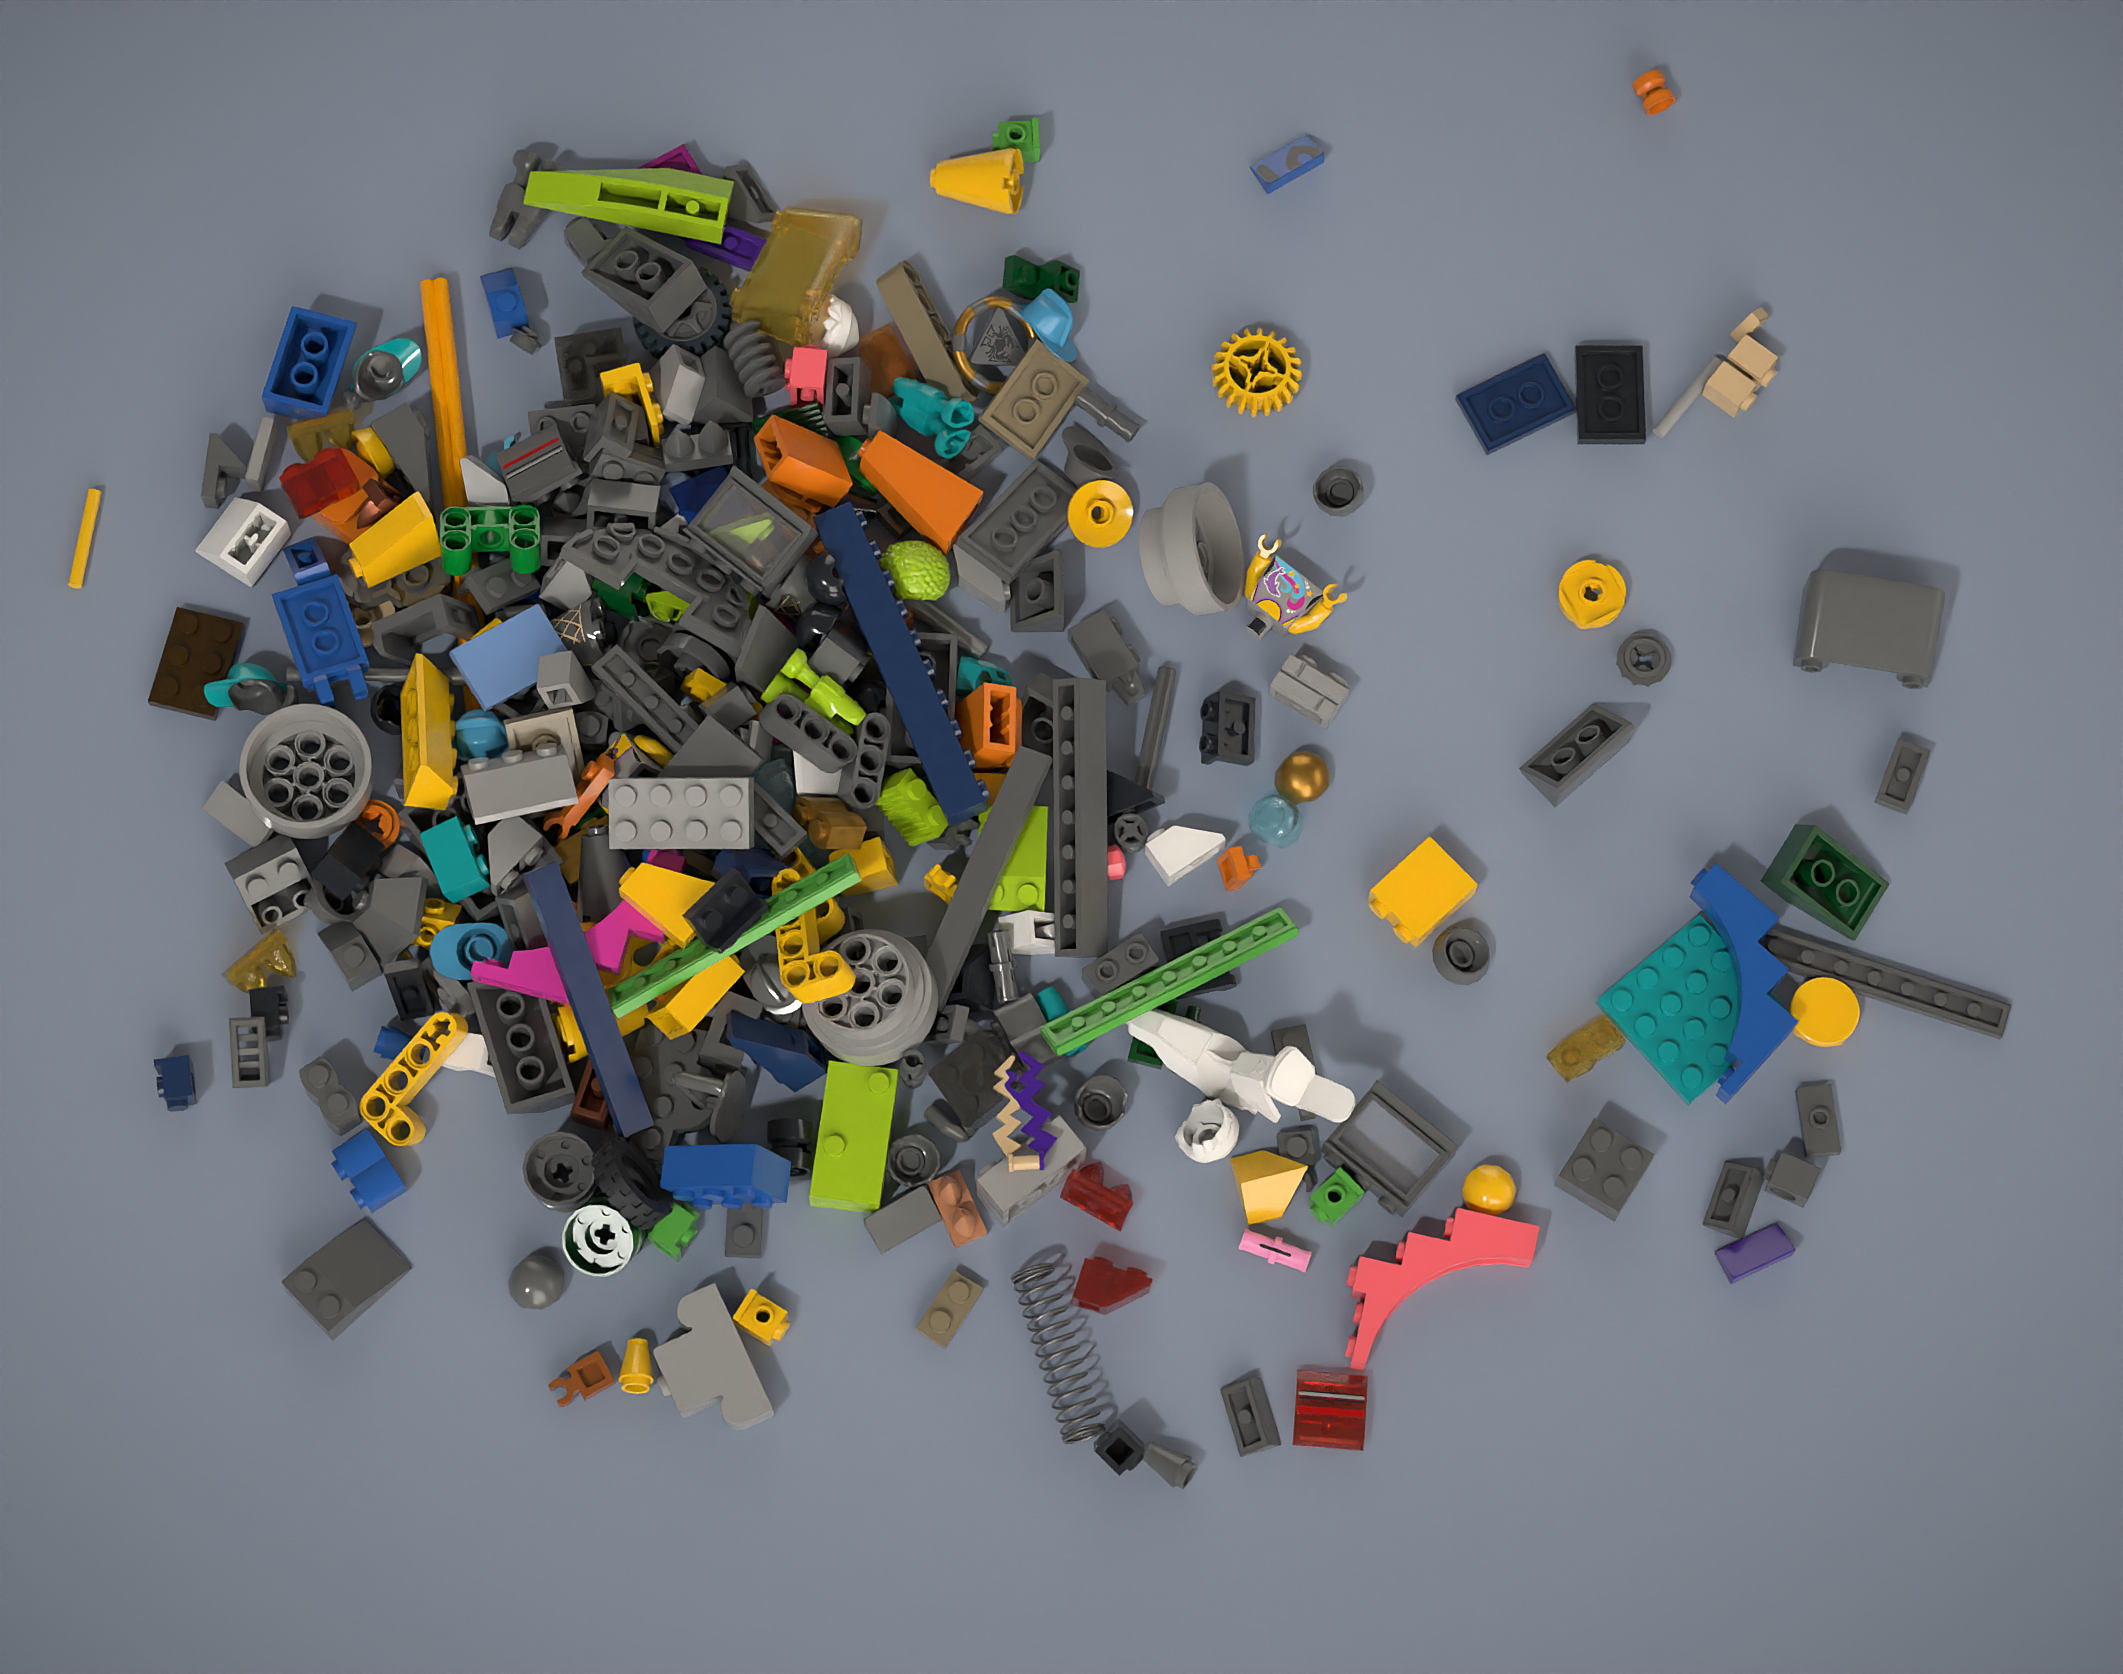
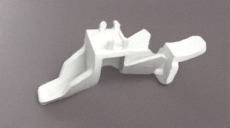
[1126,1008,1356,1123]

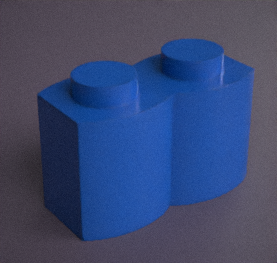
[331,1128,408,1213]

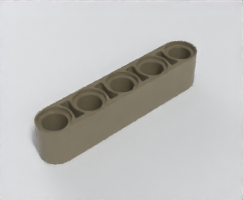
[876,260,980,404]

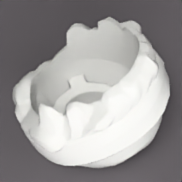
[801,294,859,359]
[1175,1098,1239,1163]

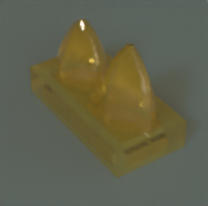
[286,409,355,468]
[221,929,296,994]

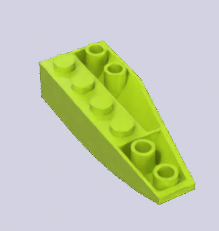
[523,168,734,244]

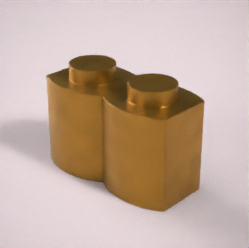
[791,796,866,849]

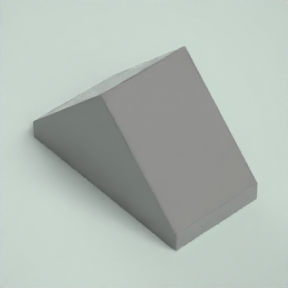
[375,844,443,899]

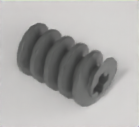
[723,320,786,397]

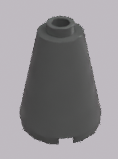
[576,824,631,923]

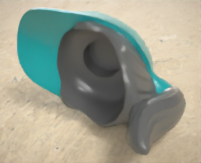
[341,337,422,411]
[204,663,299,715]

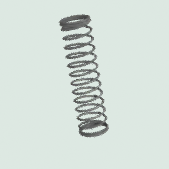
[1011,1263,1106,1444]

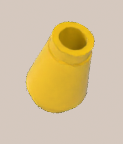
[618,1338,654,1394]

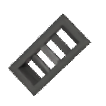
[229,1016,270,1088]

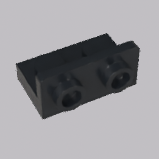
[1199,691,1256,766]
[682,868,770,954]

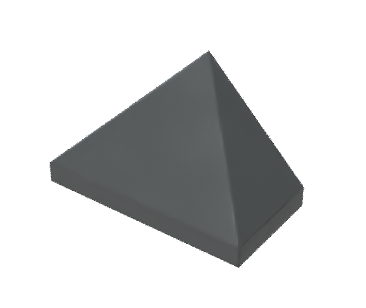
[723,164,782,223]

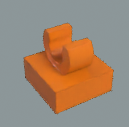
[1216,846,1261,892]

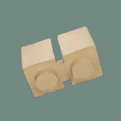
[1702,334,1778,418]

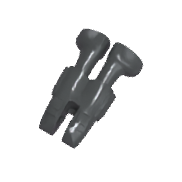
[489,150,566,249]

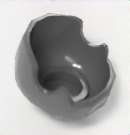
[1313,466,1364,517]
[1074,1074,1128,1131]
[887,1134,940,1187]
[508,1256,565,1310]

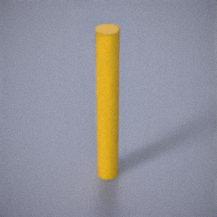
[68,489,102,588]

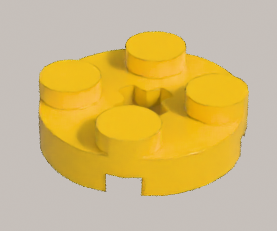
[1557,560,1626,629]

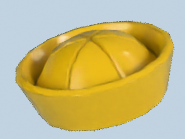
[351,427,395,480]

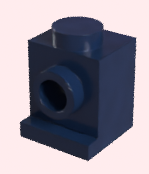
[154,1055,197,1112]

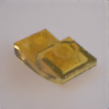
[1546,1015,1626,1083]

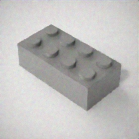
[609,777,754,849]

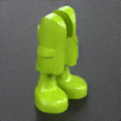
[760,648,866,736]

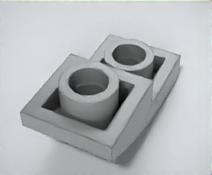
[202,780,274,848]

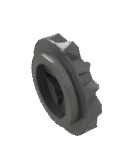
[1616,633,1671,687]

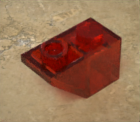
[1072,1256,1153,1315]

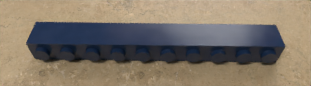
[813,501,990,827]

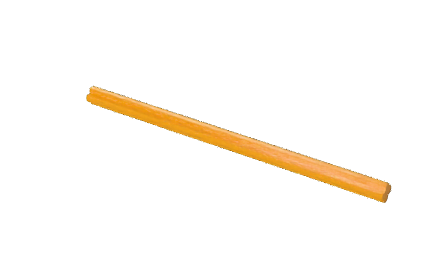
[420,277,495,714]

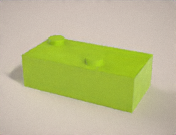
[809,1061,899,1214]

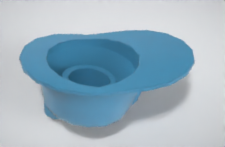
[1017,288,1077,362]
[451,708,511,762]
[430,923,513,980]

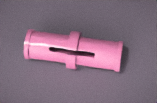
[1239,1228,1312,1273]

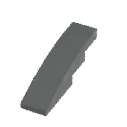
[876,425,1003,540]

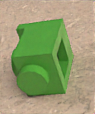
[992,118,1040,162]
[1308,1167,1365,1228]
[648,1202,700,1262]

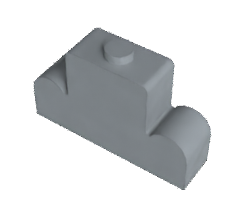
[653,1283,774,1430]

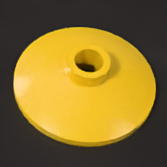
[1067,480,1133,548]

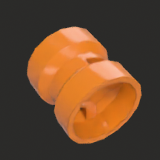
[1632,70,1676,115]

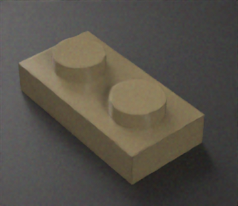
[915,1270,983,1349]

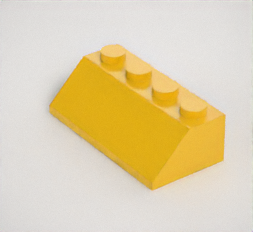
[400,654,458,810]

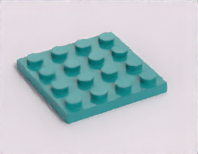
[1596,914,1790,1106]

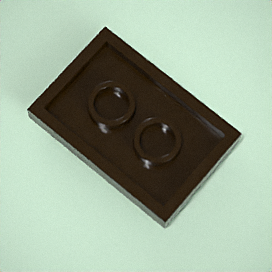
[148,607,244,721]

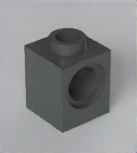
[1763,1152,1821,1208]

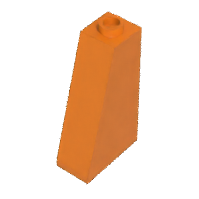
[858,430,984,556]

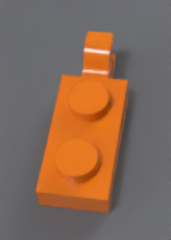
[543,753,615,839]

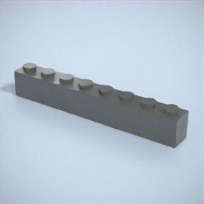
[1053,677,1108,958]

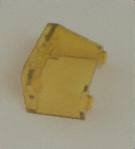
[729,206,863,348]

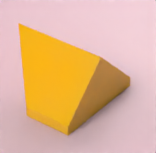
[1229,1150,1308,1226]

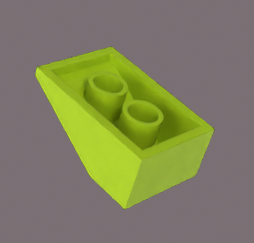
[978,804,1048,912]

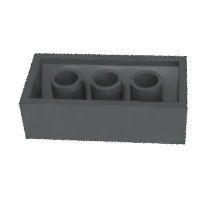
[885,632,958,776]
[467,981,575,1114]

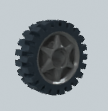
[632,267,732,359]

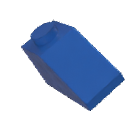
[480,268,530,338]
[282,536,332,586]

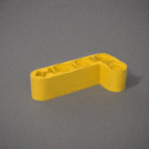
[771,869,856,1003]
[359,1012,468,1146]

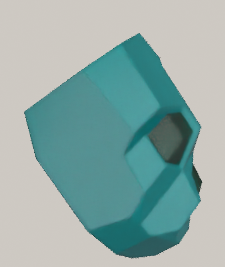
[955,657,1013,698]

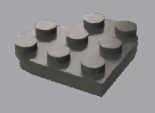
[336,549,452,611]

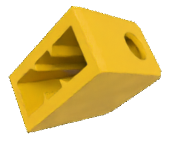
[829,837,899,897]

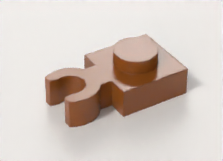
[548,1351,616,1407]

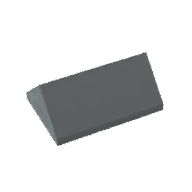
[1519,704,1635,808]

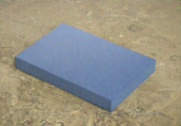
[449,604,568,712]

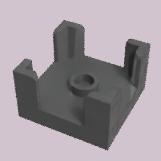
[699,991,764,1079]

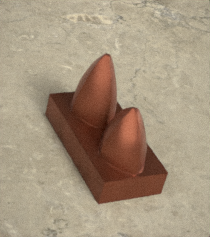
[356,478,407,529]

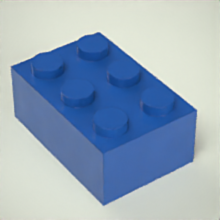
[660,1144,792,1210]

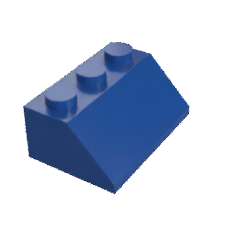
[262,306,357,420]

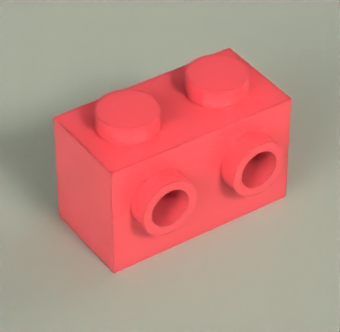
[784,345,828,412]

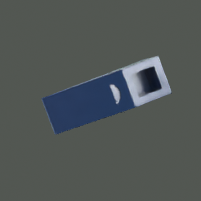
[726,1012,827,1093]

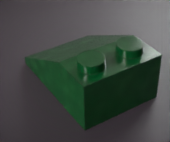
[1761,825,1889,941]

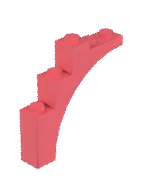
[1345,1208,1540,1371]

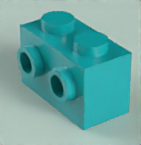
[419,816,491,904]

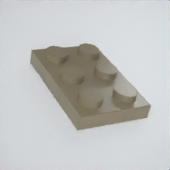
[978,339,1089,461]
[503,706,585,819]

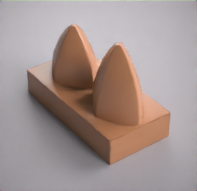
[927,1169,987,1249]

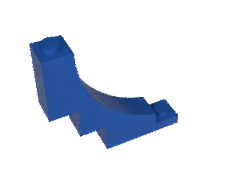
[1689,863,1798,1104]

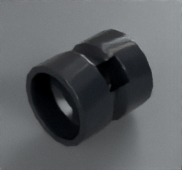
[767,1118,812,1177]

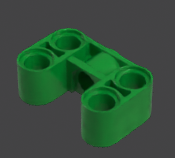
[440,505,541,576]

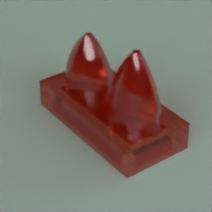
[1060,1162,1134,1232]

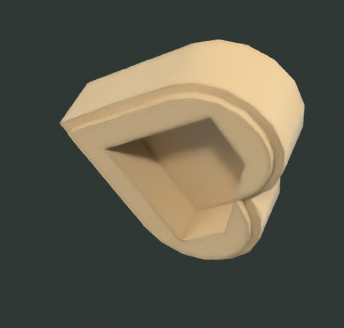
[1730,307,1769,344]

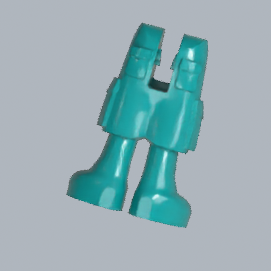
[889,377,974,459]

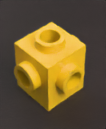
[411,898,462,950]

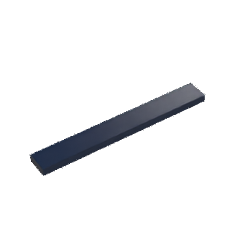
[522,862,654,1138]

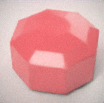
[1107,845,1126,881]

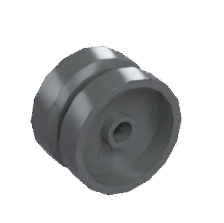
[657,614,738,685]

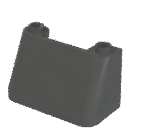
[1793,569,1945,689]

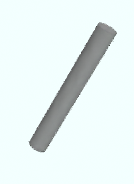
[1652,357,1722,439]

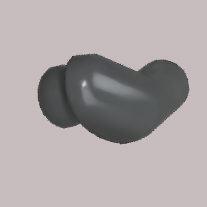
[924,1104,976,1143]

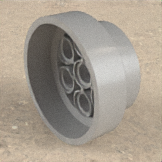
[1139,482,1244,616]
[239,704,375,839]
[802,929,939,1066]

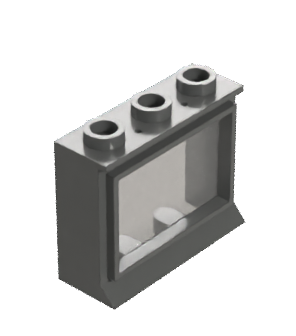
[683,465,819,598]
[1321,1080,1458,1217]

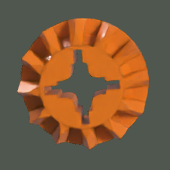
[345,800,400,852]

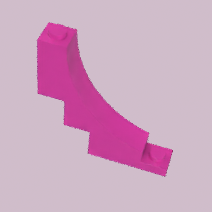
[470,849,687,1005]

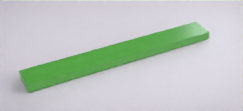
[607,853,862,1019]
[1040,907,1299,1057]

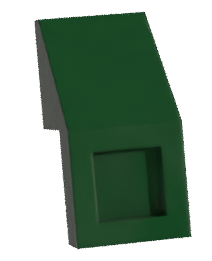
[1002,255,1080,303]

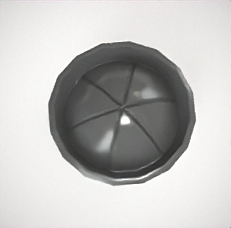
[1432,928,1490,985]

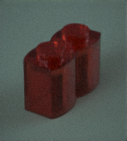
[279,447,361,520]

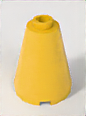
[930,148,1024,215]
[549,993,649,1064]

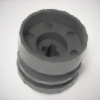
[523,1131,600,1213]

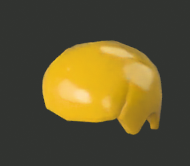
[1461,1164,1517,1217]

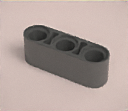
[759,693,857,774]
[837,712,891,814]

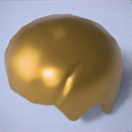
[1274,751,1330,805]

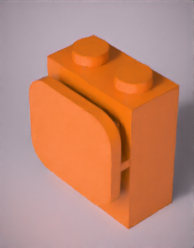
[753,414,853,513]
[294,445,401,546]
[954,682,1022,773]

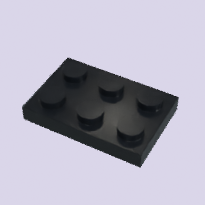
[1574,345,1646,444]

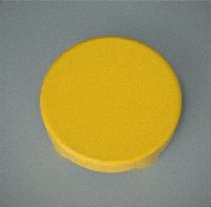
[1789,977,1860,1047]

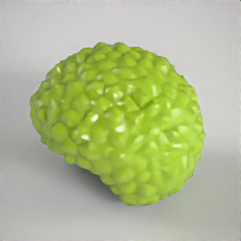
[879,540,950,600]

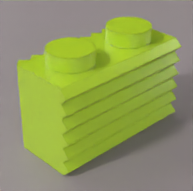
[875,768,948,847]

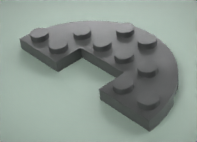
[559,523,752,658]

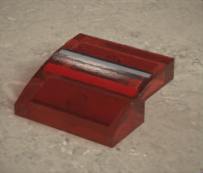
[1292,1370,1368,1451]

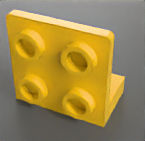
[600,362,665,448]

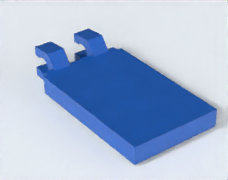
[272,574,370,708]

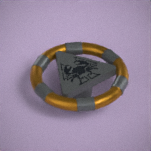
[952,297,1041,394]

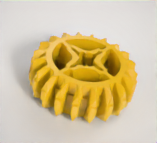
[1211,327,1302,418]

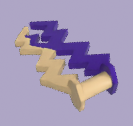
[992,1051,1057,1173]

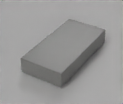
[245,416,278,492]

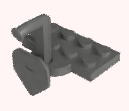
[600,1018,746,1164]

